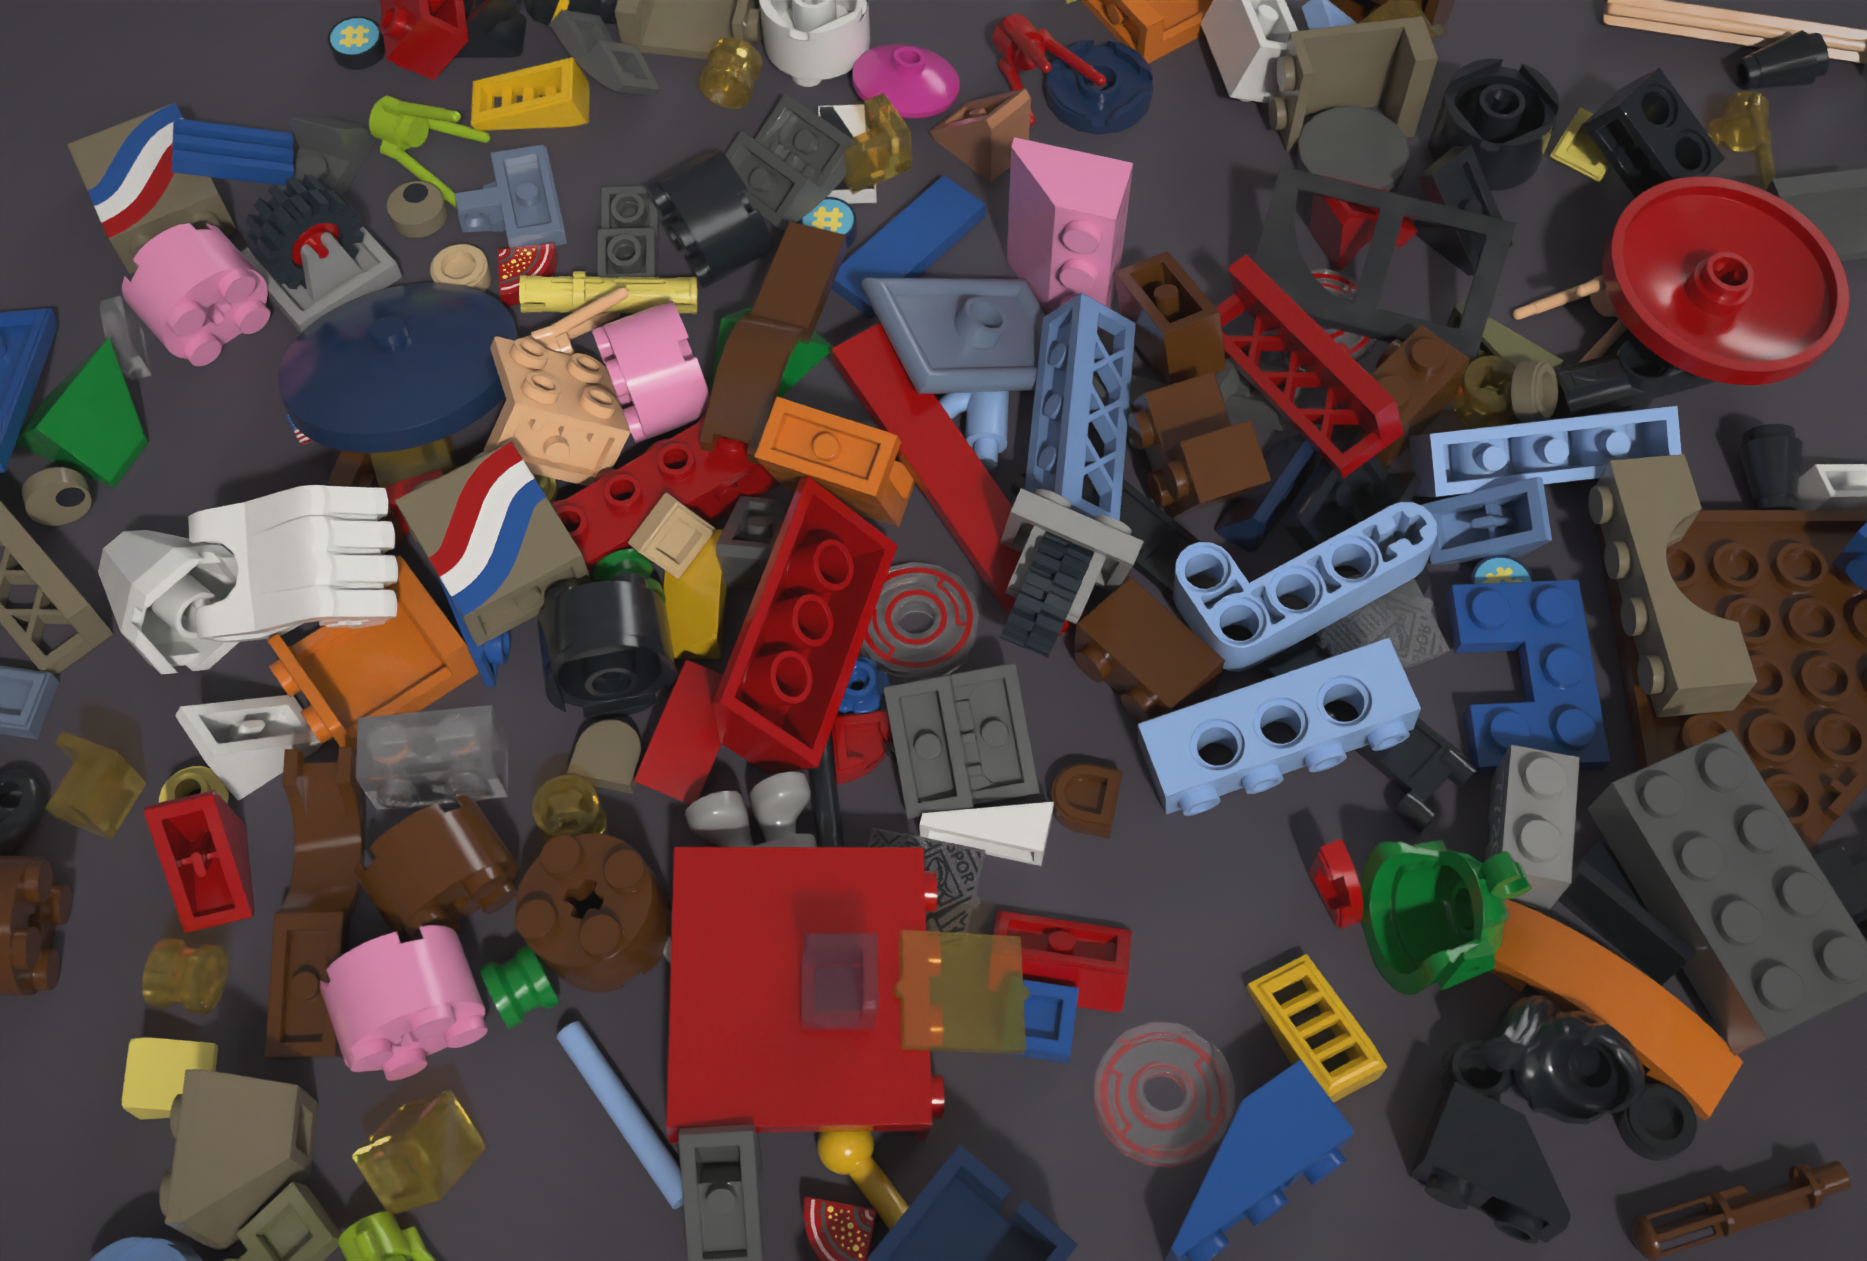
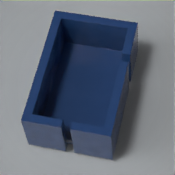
[867,1145,1078,1261]

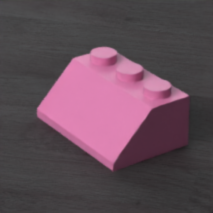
[1007,137,1133,331]

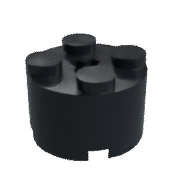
[1429,58,1559,191]
[645,148,774,289]
[537,573,677,719]

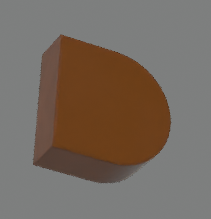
[1051,763,1123,839]

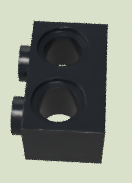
[1582,67,1725,198]

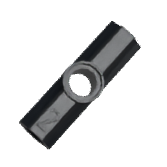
[1551,337,1716,420]

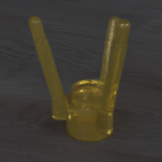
[1708,92,1777,189]

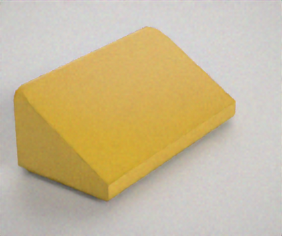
[663,529,727,659]

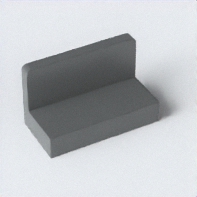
[1766,168,1867,262]

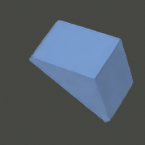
[1422,477,1552,565]

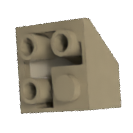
[159,1069,318,1251]

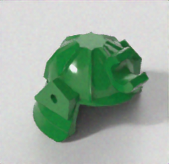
[1360,840,1533,995]

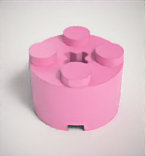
[122,223,271,367]
[591,301,710,443]
[320,925,488,1081]

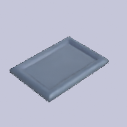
[861,278,1046,394]

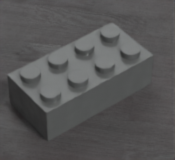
[1587,729,1867,1056]

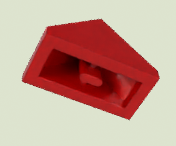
[143,790,255,933]

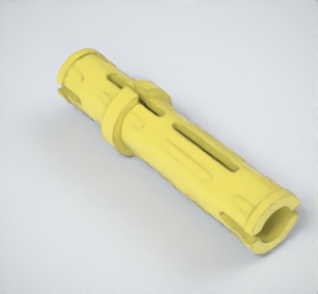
[519,271,698,314]

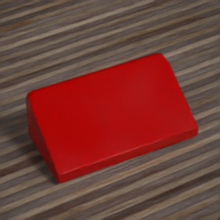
[986,911,1132,1013]

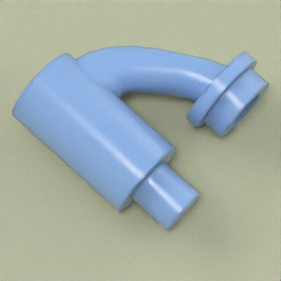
[939,391,1009,471]

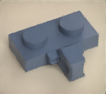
[455,145,567,248]

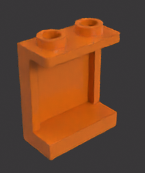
[1081,0,1213,64]
[755,397,915,527]
[266,555,479,751]

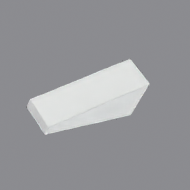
[1795,464,1867,510]
[920,802,1054,866]

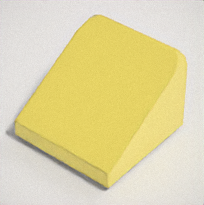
[1550,107,1612,183]
[122,1037,218,1120]

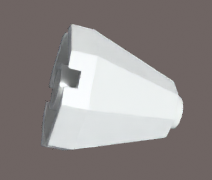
[98,530,239,674]

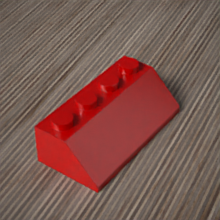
[712,476,898,774]

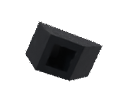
[1409,1082,1571,1244]

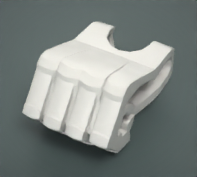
[188,485,398,643]

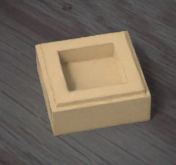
[628,492,716,579]

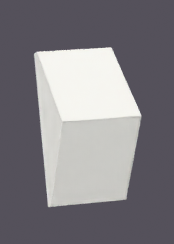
[175,695,322,801]

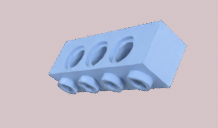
[1409,406,1681,497]
[1138,637,1421,816]

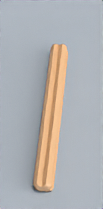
[1602,0,1867,64]

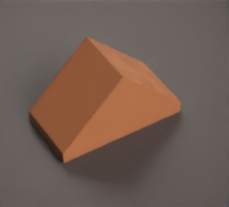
[929,88,1031,183]

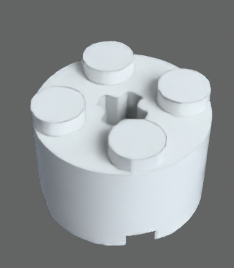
[759,0,870,87]

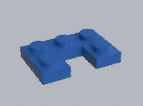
[1446,580,1610,775]

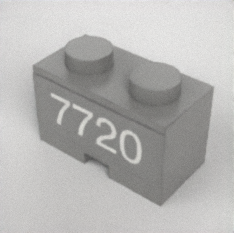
[1484,745,1580,911]

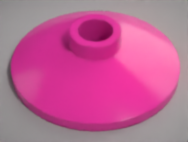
[852,44,960,119]

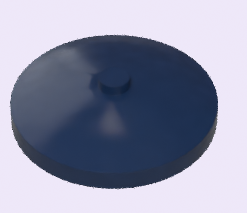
[278,283,519,453]

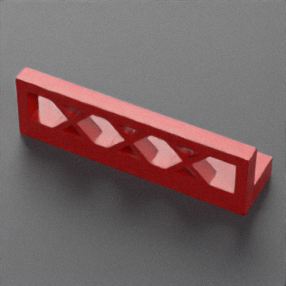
[1216,254,1404,478]

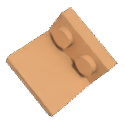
[484,336,631,486]

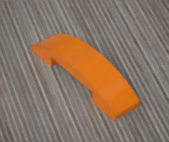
[1489,899,1743,1121]

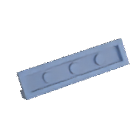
[1025,292,1136,521]

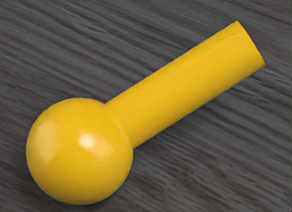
[817,1131,909,1230]

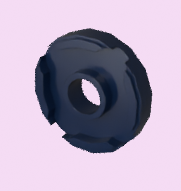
[1045,40,1154,135]

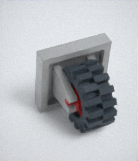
[241,175,402,333]
[1000,488,1144,658]

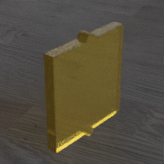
[893,930,1030,1054]

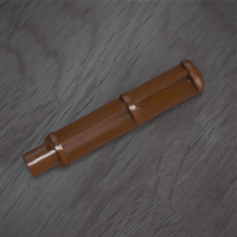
[1630,1160,1851,1260]

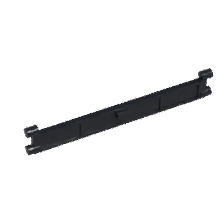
[1010,473,1478,833]

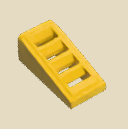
[471,57,590,131]
[1246,954,1387,1103]

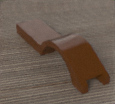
[699,221,847,465]
[265,747,365,1060]

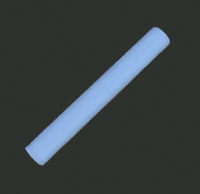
[557,1021,684,1209]

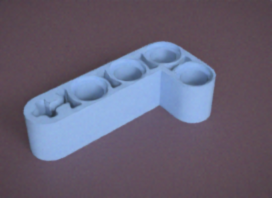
[1173,502,1437,672]

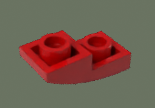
[634,660,723,805]

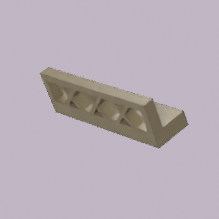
[0,501,113,676]

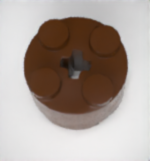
[354,795,519,944]
[515,833,672,992]
[0,856,72,996]

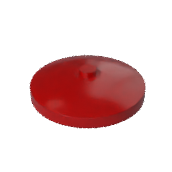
[1602,177,1849,385]

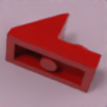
[1310,175,1418,270]

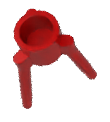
[992,14,1106,126]

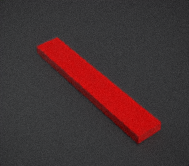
[831,323,1088,638]

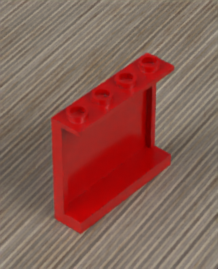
[666,847,944,1143]

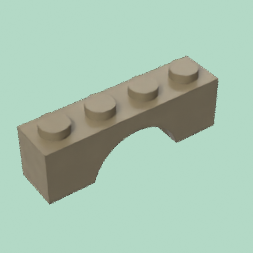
[1589,454,1757,717]

